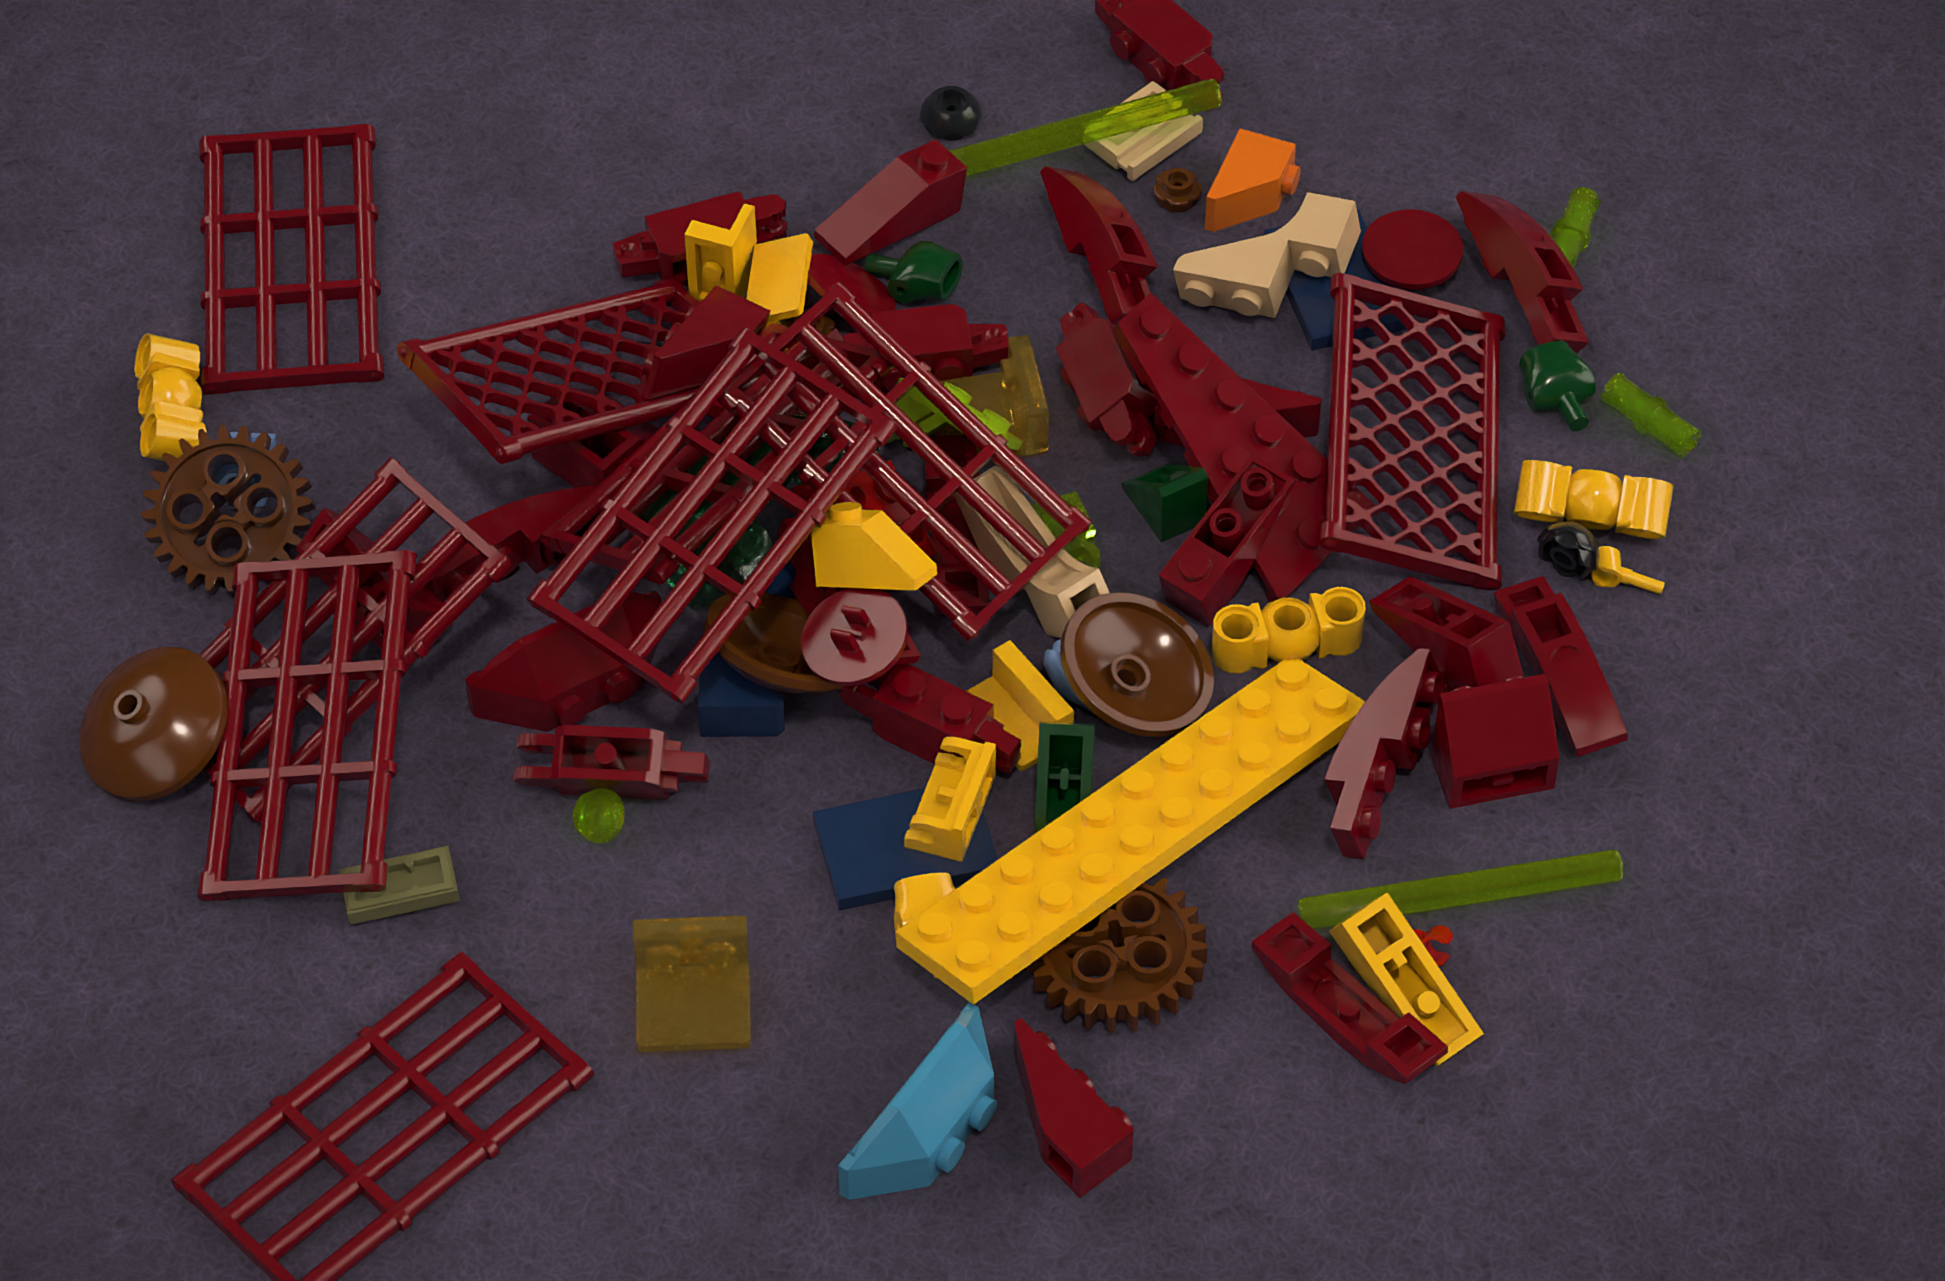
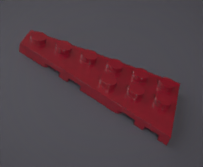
[1112,292,1376,602]

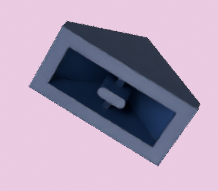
[698,654,785,737]

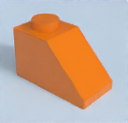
[1205,128,1301,232]

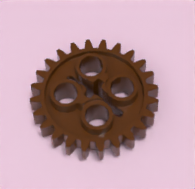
[141,425,316,596]
[1026,878,1208,1033]

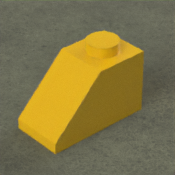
[811,502,937,591]

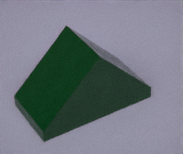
[1121,464,1208,543]
[1034,722,1095,832]

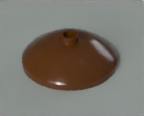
[704,592,843,694]
[1060,592,1214,737]
[79,646,228,802]

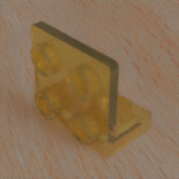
[938,335,1049,461]
[633,915,751,1052]

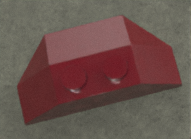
[465,591,662,732]

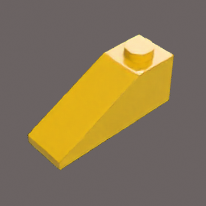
[1329,892,1484,1066]

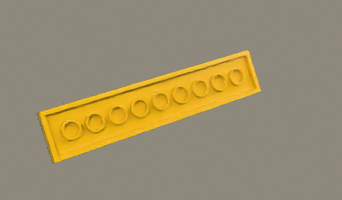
[895,659,1365,1005]

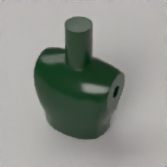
[865,241,963,303]
[1519,341,1596,431]

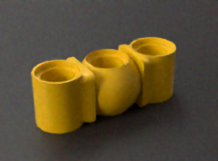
[134,333,206,462]
[1514,460,1674,539]
[1211,587,1366,673]

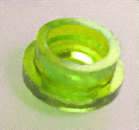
[573,788,624,844]

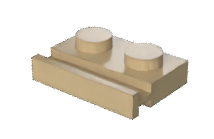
[1082,81,1203,182]

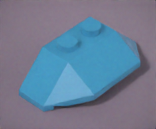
[838,1002,997,1200]

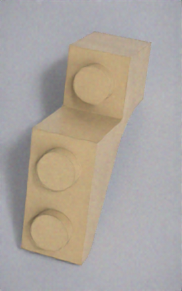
[1173,192,1361,318]
[954,466,1110,638]

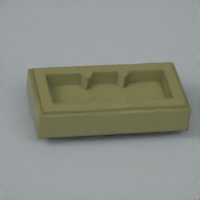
[339,846,460,925]

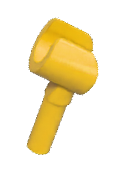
[1591,546,1665,595]

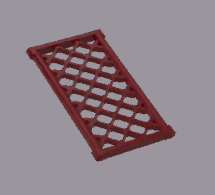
[1319,273,1505,590]
[397,278,763,464]

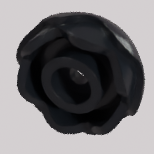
[920,86,982,141]
[1537,521,1600,580]

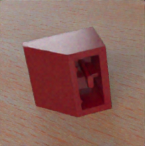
[527,388,658,488]
[1431,674,1560,809]

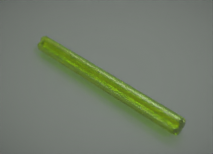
[949,79,1222,176]
[1297,849,1623,929]

